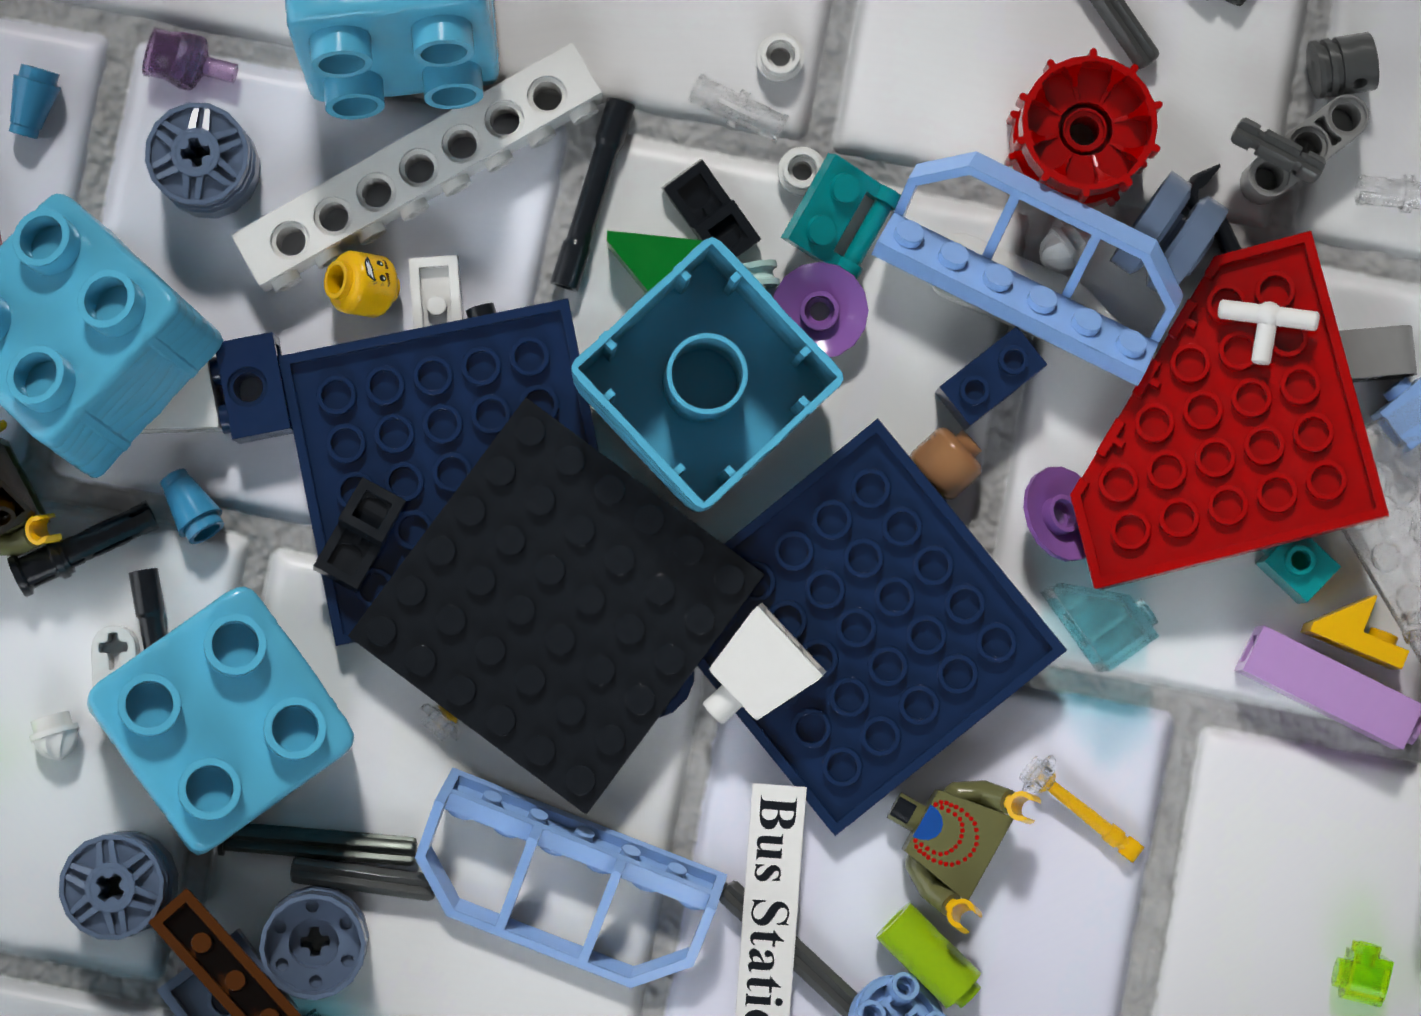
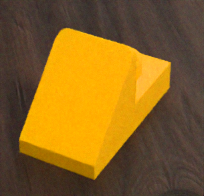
[1300,595,1409,670]

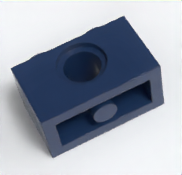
[935,326,1048,430]
[209,332,293,444]

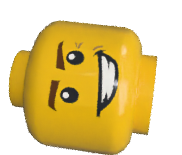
[324,250,400,318]

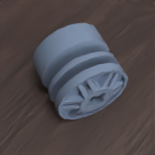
[145,102,260,218]
[59,831,179,940]
[259,886,369,1000]

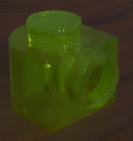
[1331,940,1394,1007]

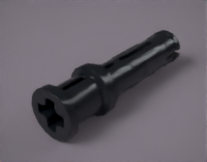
[7,500,159,597]

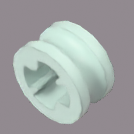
[743,259,780,290]

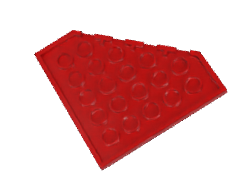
[1070,231,1389,592]

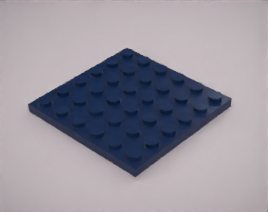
[278,298,599,646]
[698,418,1067,836]

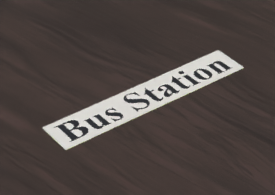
[735,783,807,1016]

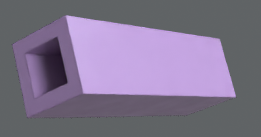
[1234,625,1421,750]

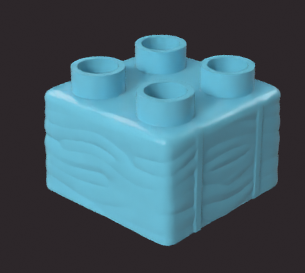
[285,0,500,120]
[0,194,223,478]
[571,237,844,512]
[87,587,354,856]

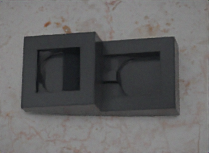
[661,159,761,257]
[313,477,406,593]

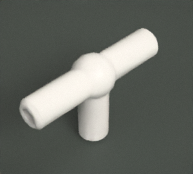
[1218,299,1320,365]

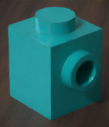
[1255,538,1341,604]

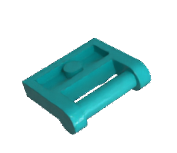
[781,153,901,280]

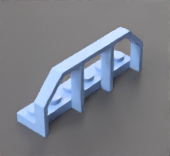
[871,151,1184,386]
[415,768,727,988]

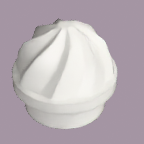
[1039,224,1086,273]
[29,711,79,760]

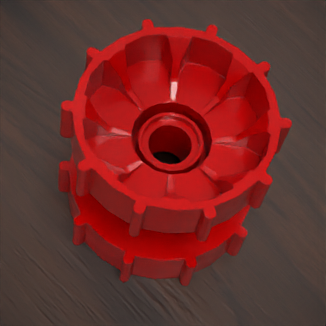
[1004,48,1163,208]

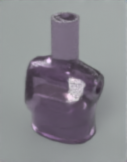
[142,27,238,91]

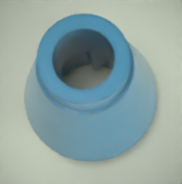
[9,63,61,139]
[160,468,224,544]

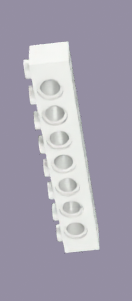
[231,42,603,293]

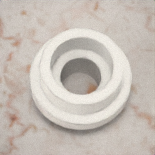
[756,33,805,82]
[778,147,824,196]

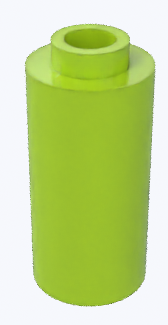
[876,902,981,1008]

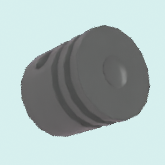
[1306,32,1380,99]

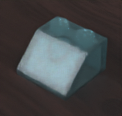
[1040,583,1159,672]

